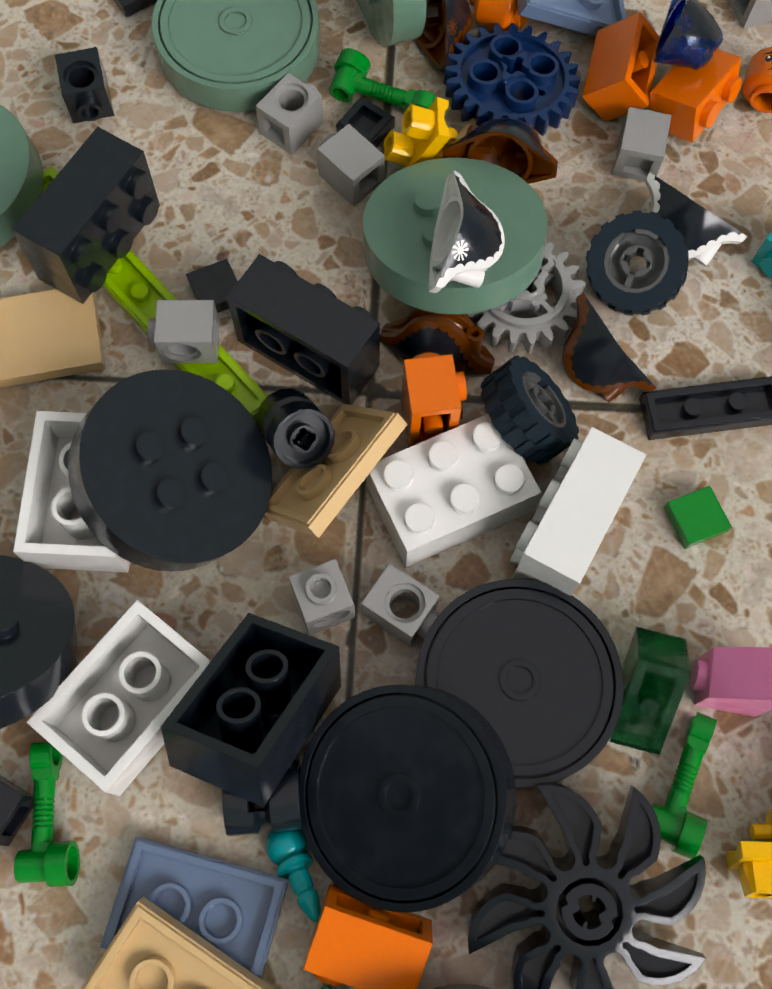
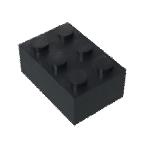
[12,126,160,304]
[226,254,380,405]
[160,613,341,807]

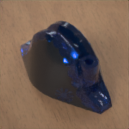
[653,0,723,70]

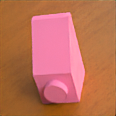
[690,647,772,717]

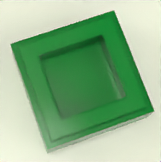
[664,486,732,549]

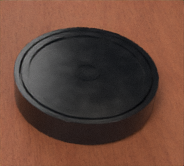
[68,369,272,572]
[0,555,77,729]
[415,579,624,790]
[299,685,516,913]

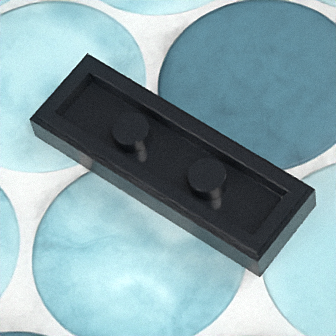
[639,376,772,440]

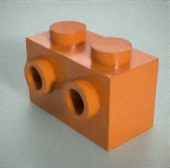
[582,12,660,122]
[649,42,742,143]
[401,352,467,448]
[303,884,433,989]

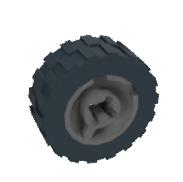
[586,210,689,316]
[480,355,579,465]

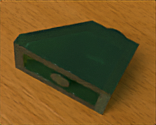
[609,626,691,755]

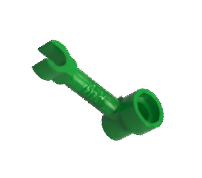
[329,48,436,112]
[652,712,717,859]
[14,742,80,887]

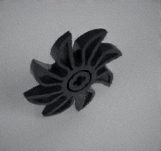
[467,782,706,989]

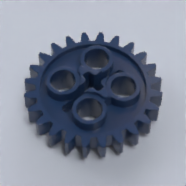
[443,23,581,136]

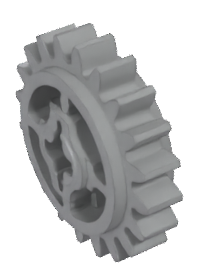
[466,241,586,354]

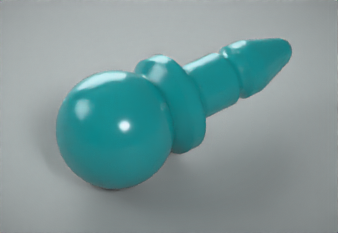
[265,830,320,922]

